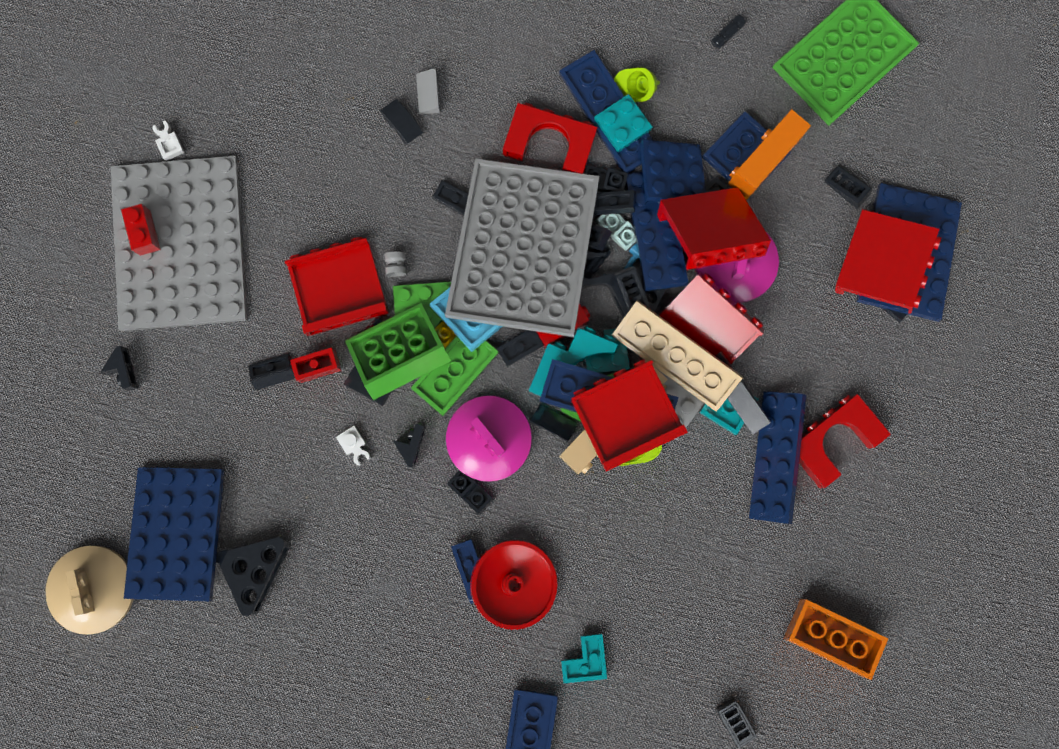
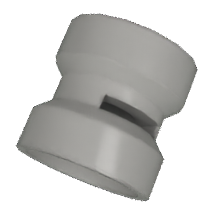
[384,252,406,277]

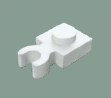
[153,121,185,161]
[336,426,371,466]

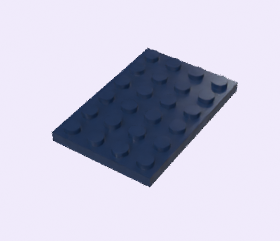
[856,183,962,322]
[123,467,225,602]

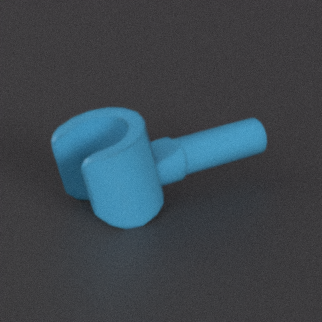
[623,243,639,270]

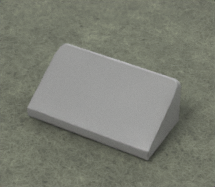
[416,69,440,114]

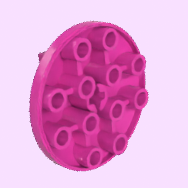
[695,232,779,303]
[446,396,531,482]

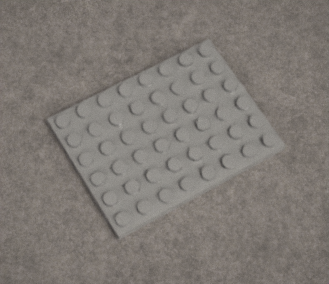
[110,156,247,331]
[445,159,599,337]

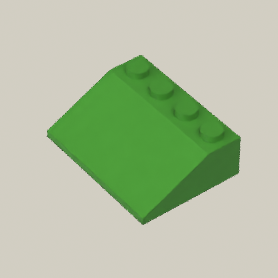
[345,303,451,400]

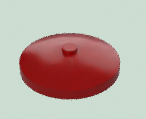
[470,540,557,630]

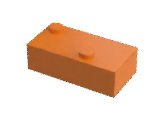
[728,109,811,200]
[783,599,888,680]

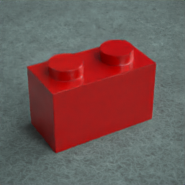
[121,204,161,256]
[290,347,342,383]

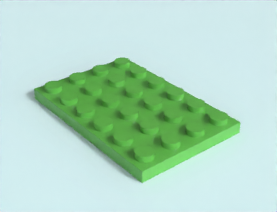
[772,0,920,126]

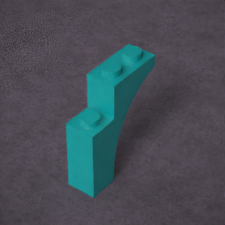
[529,326,619,396]

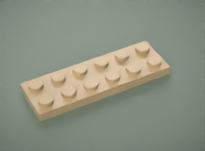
[611,300,743,412]

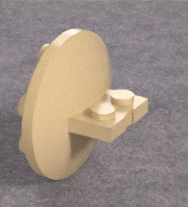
[46,546,134,634]

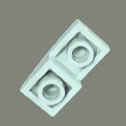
[595,214,636,251]

